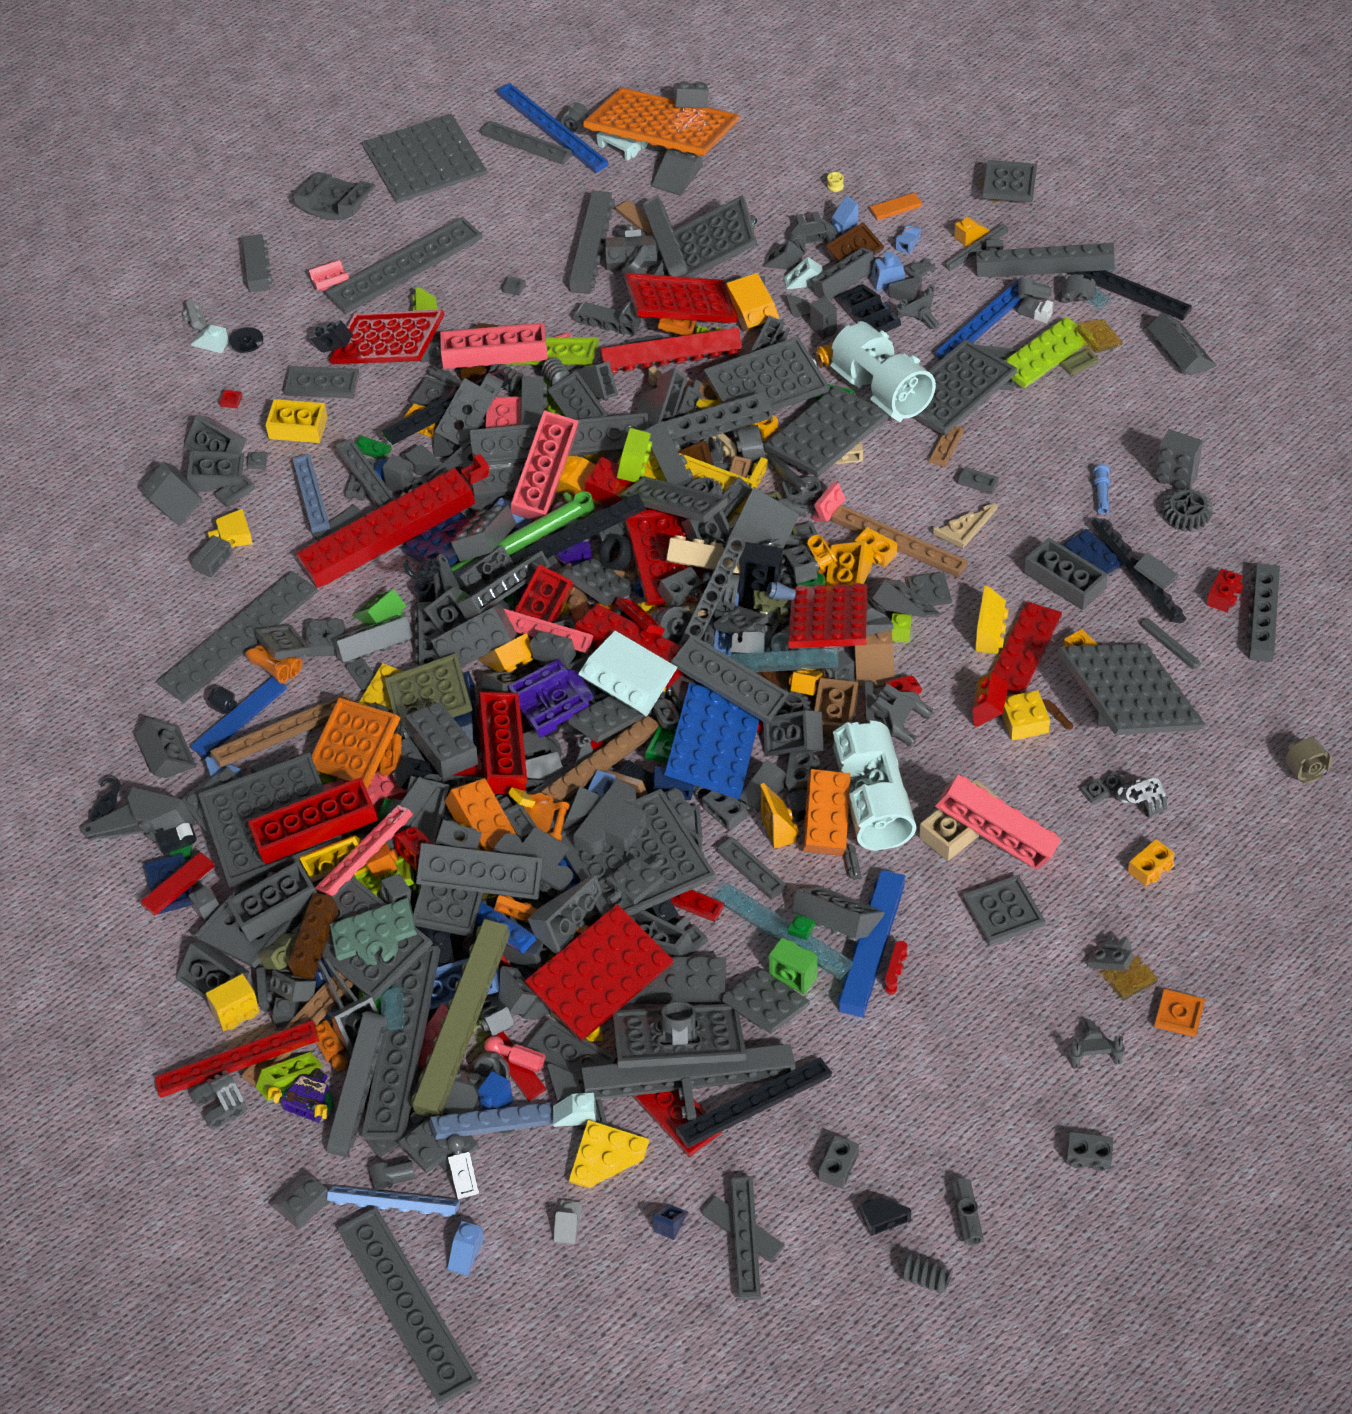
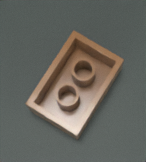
[814,678,858,739]

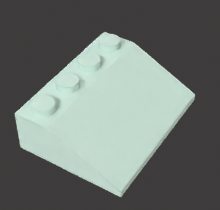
[578,631,677,717]

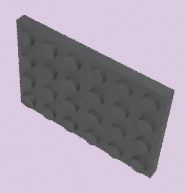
[656,195,757,278]
[703,336,830,414]
[913,339,1018,435]
[764,386,889,477]
[292,876,433,1002]

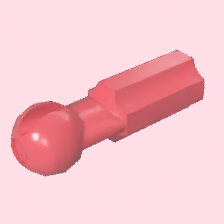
[484,1036,546,1073]

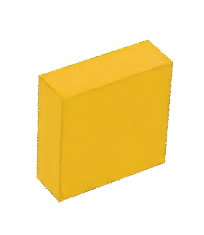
[508,788,535,808]

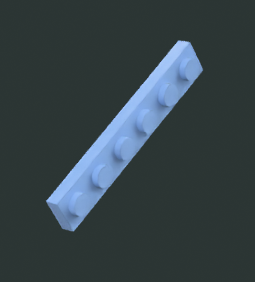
[327,1186,460,1216]

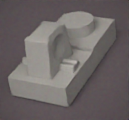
[183,299,207,331]

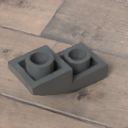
[1082,771,1125,804]

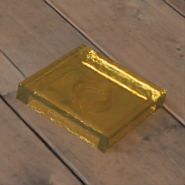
[1076,319,1123,353]

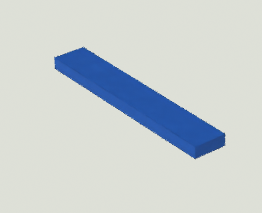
[190,677,287,759]

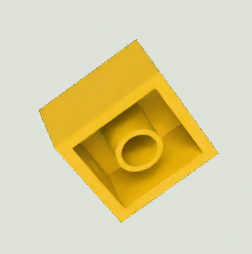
[1001,690,1050,740]
[206,974,260,1032]

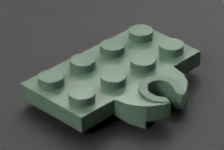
[330,898,417,966]

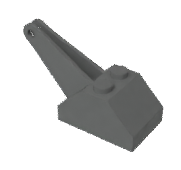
[316,957,379,1060]

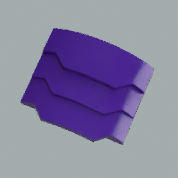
[508,659,593,738]

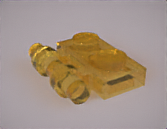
[1103,955,1158,1001]

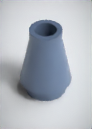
[766,581,796,600]

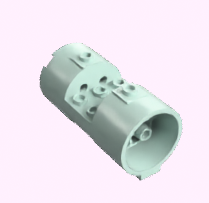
[830,321,936,422]
[833,720,916,851]

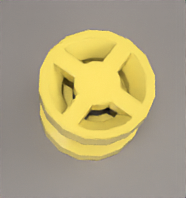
[827,172,844,192]

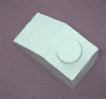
[784,257,823,289]
[191,324,229,353]
[553,1093,596,1127]

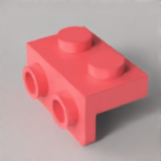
[309,260,349,291]
[812,482,846,522]

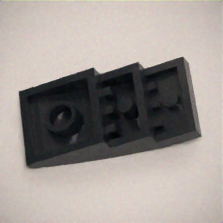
[834,284,901,332]

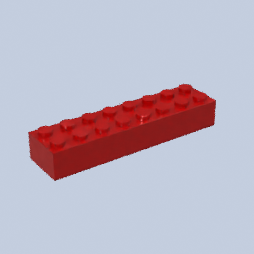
[599,328,742,374]

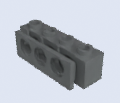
[750,315,790,353]

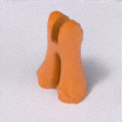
[246,645,303,684]

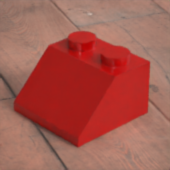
[973,672,1009,727]

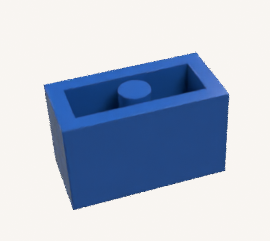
[478,1071,513,1111]

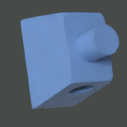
[870,252,906,291]

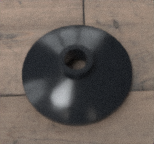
[229,327,264,353]

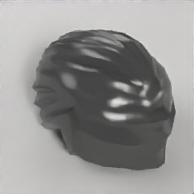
[473,1052,510,1080]

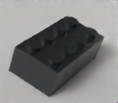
[738,542,783,610]

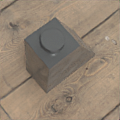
[571,361,618,400]
[740,759,787,812]
[503,929,551,970]

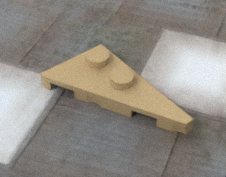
[933,503,998,549]

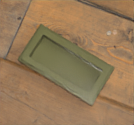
[1060,349,1099,376]

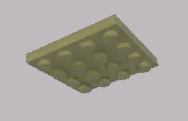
[385,653,473,734]

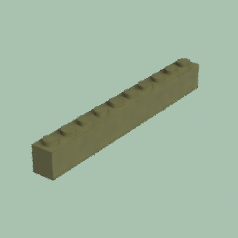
[411,919,510,1117]

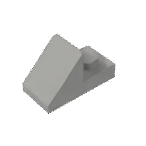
[554,1200,583,1245]

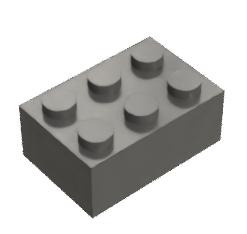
[1155,429,1203,490]

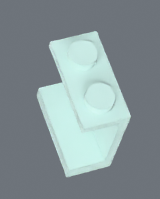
[597,131,648,161]

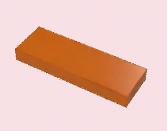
[870,192,922,220]

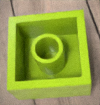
[617,428,653,483]

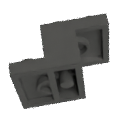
[399,1116,479,1174]

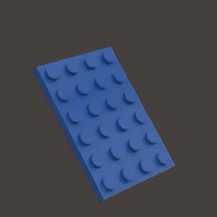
[664,682,760,799]

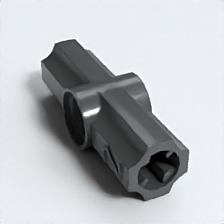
[952,1178,984,1246]

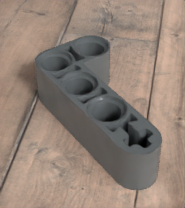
[573,302,641,337]

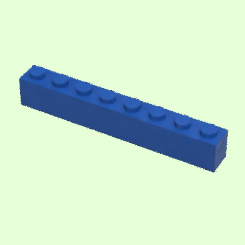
[837,870,905,1018]

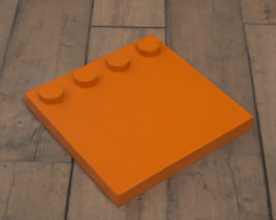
[312,698,400,788]

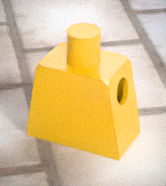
[208,509,253,547]

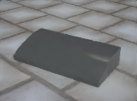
[396,776,451,856]

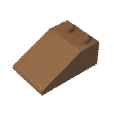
[854,630,895,688]

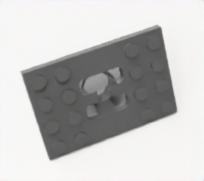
[613,1001,746,1068]

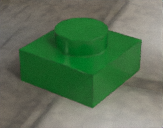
[787,914,816,941]

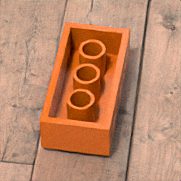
[803,769,851,856]
[444,778,517,852]

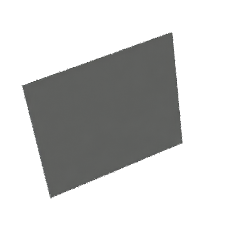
[725,487,799,548]

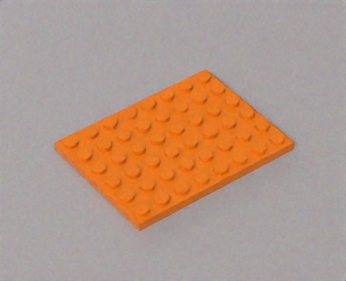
[584,87,739,156]

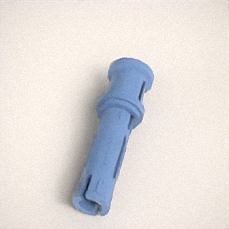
[1093,464,1110,514]

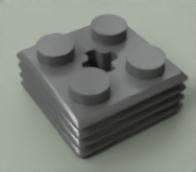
[305,619,345,657]

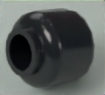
[207,686,237,714]

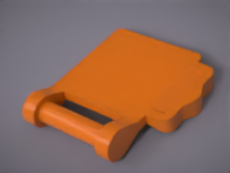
[523,793,570,842]

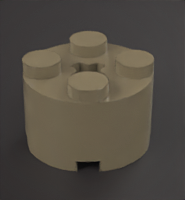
[1285,736,1332,784]

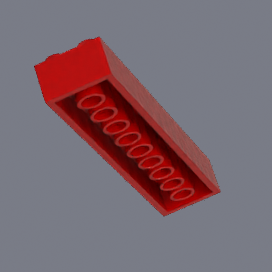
[296,468,476,588]

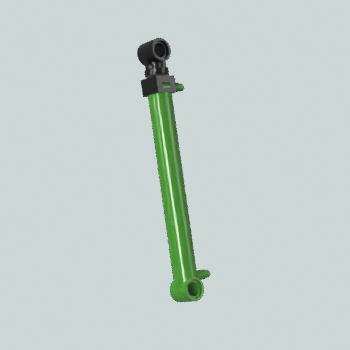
[414,491,595,602]

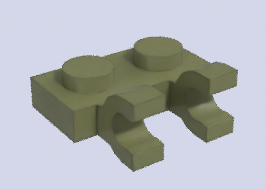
[752,590,791,623]

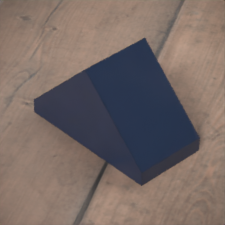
[653,1204,689,1240]

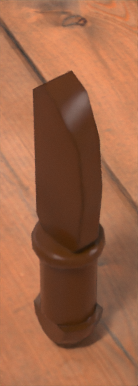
[1042,699,1073,730]

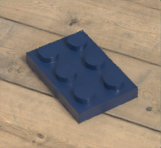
[1061,529,1124,574]
[144,853,193,915]

